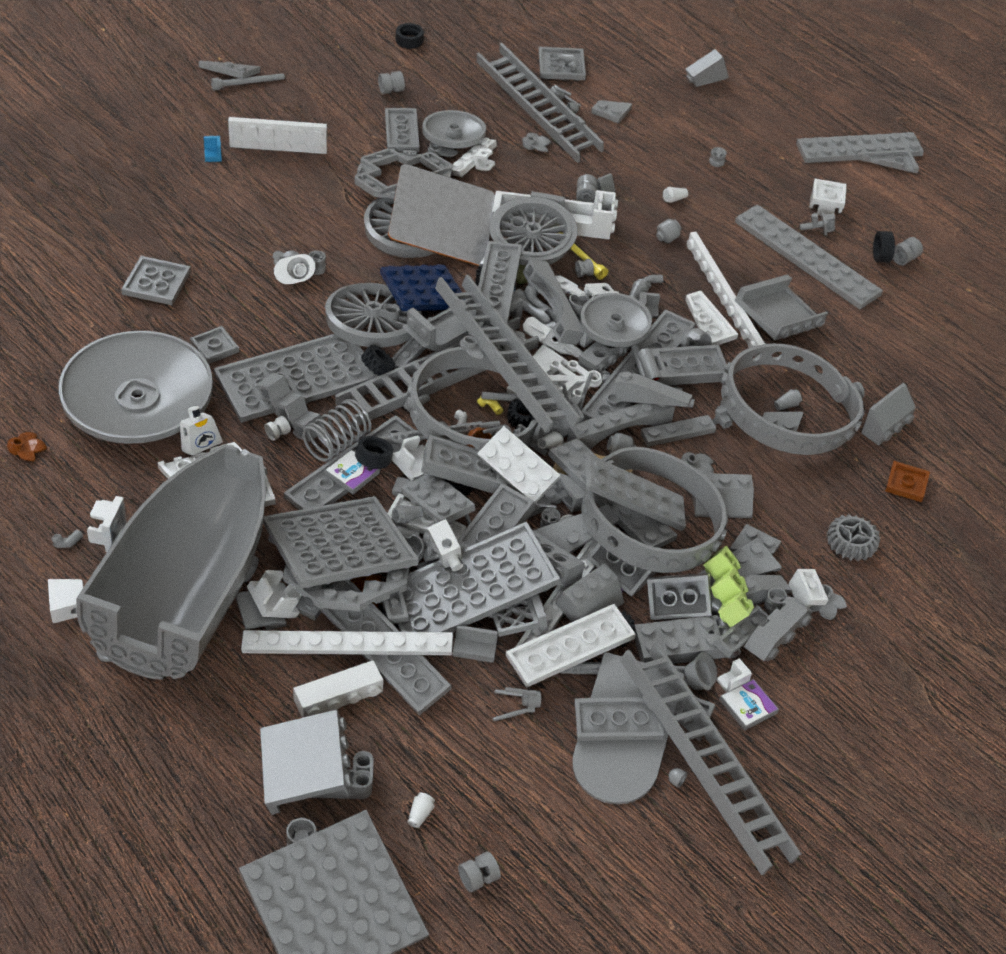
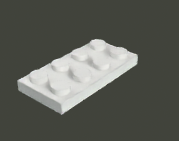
[477,426,561,504]

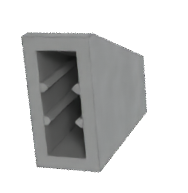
[685,49,729,87]

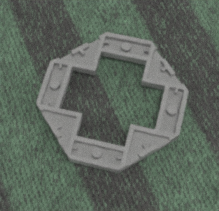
[355,149,453,199]
[283,564,410,611]

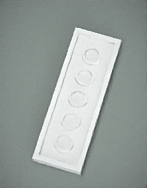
[228,117,327,154]
[506,604,636,688]

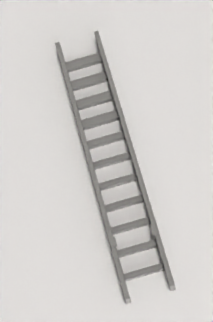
[476,43,604,163]
[435,275,581,433]
[335,316,539,427]
[620,642,801,875]

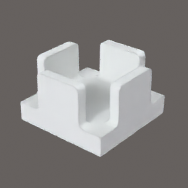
[809,179,846,215]
[391,435,426,481]
[87,496,127,552]
[247,570,302,618]

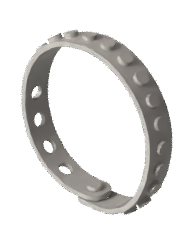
[720,343,864,455]
[407,347,556,450]
[581,447,728,573]

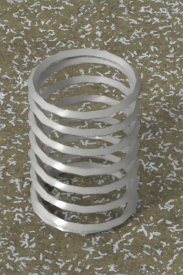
[302,399,372,462]

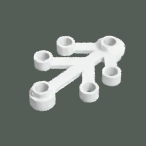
[544,360,602,397]

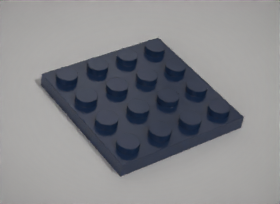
[380,264,465,311]

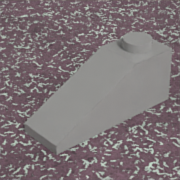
[744,575,792,606]

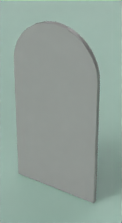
[572,652,685,804]

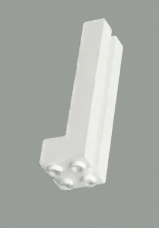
[492,190,618,239]

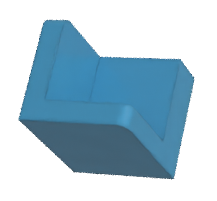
[203,136,222,162]

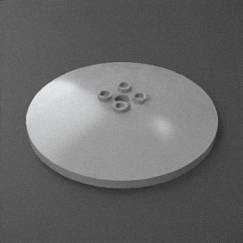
[59,331,213,443]

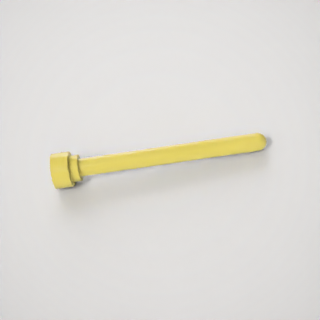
[558,232,608,280]

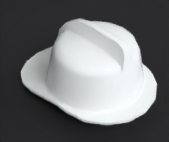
[274,254,315,284]

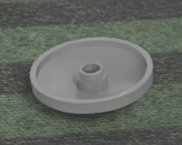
[422,110,486,148]
[580,293,652,347]

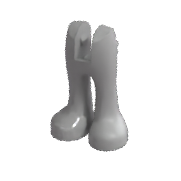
[514,284,556,325]

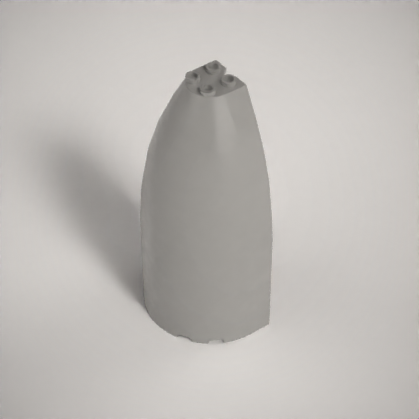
[76,444,266,680]

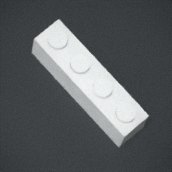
[293,660,383,718]

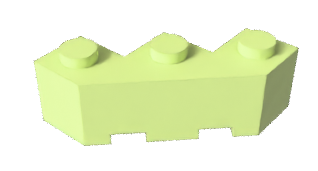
[703,546,754,628]

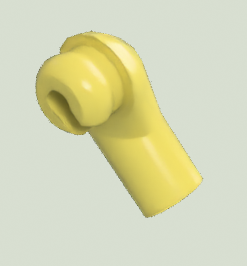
[477,397,503,415]

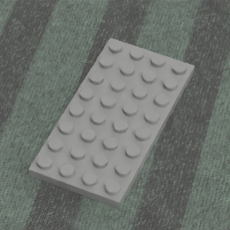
[214,334,378,423]
[397,522,561,632]

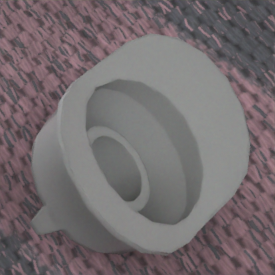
[684,652,717,691]

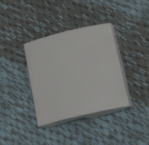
[236,591,286,631]

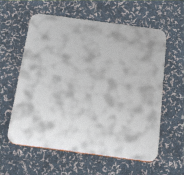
[388,164,495,266]

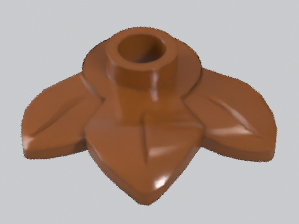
[7,432,47,461]

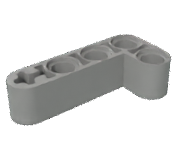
[311,751,373,799]

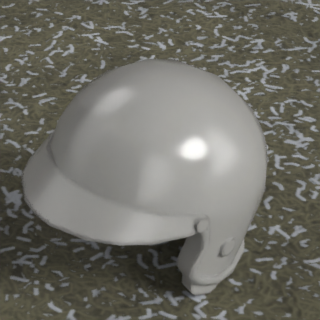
[681,328,712,347]

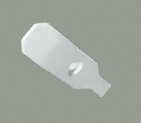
[555,276,586,297]
[523,317,583,359]

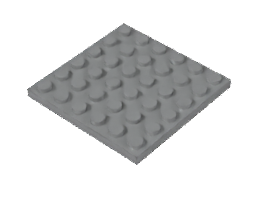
[263,496,419,588]
[238,810,429,954]

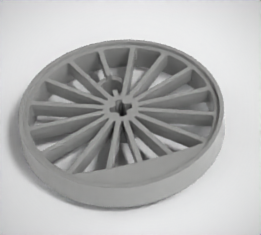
[364,197,434,258]
[325,283,421,348]

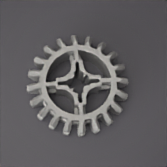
[827,514,880,562]

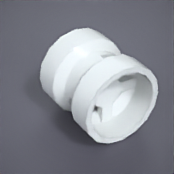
[264,416,291,441]

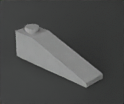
[615,372,692,407]

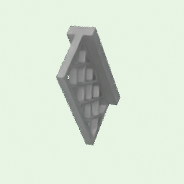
[492,594,548,637]

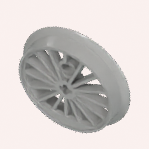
[490,197,577,266]

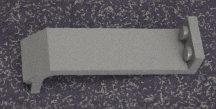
[402,294,523,352]

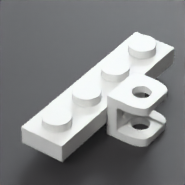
[452,138,497,177]

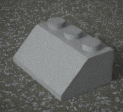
[861,383,916,446]
[692,473,754,518]
[587,528,656,597]
[555,563,624,622]
[647,573,712,620]

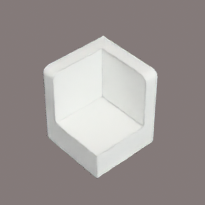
[717,658,752,693]

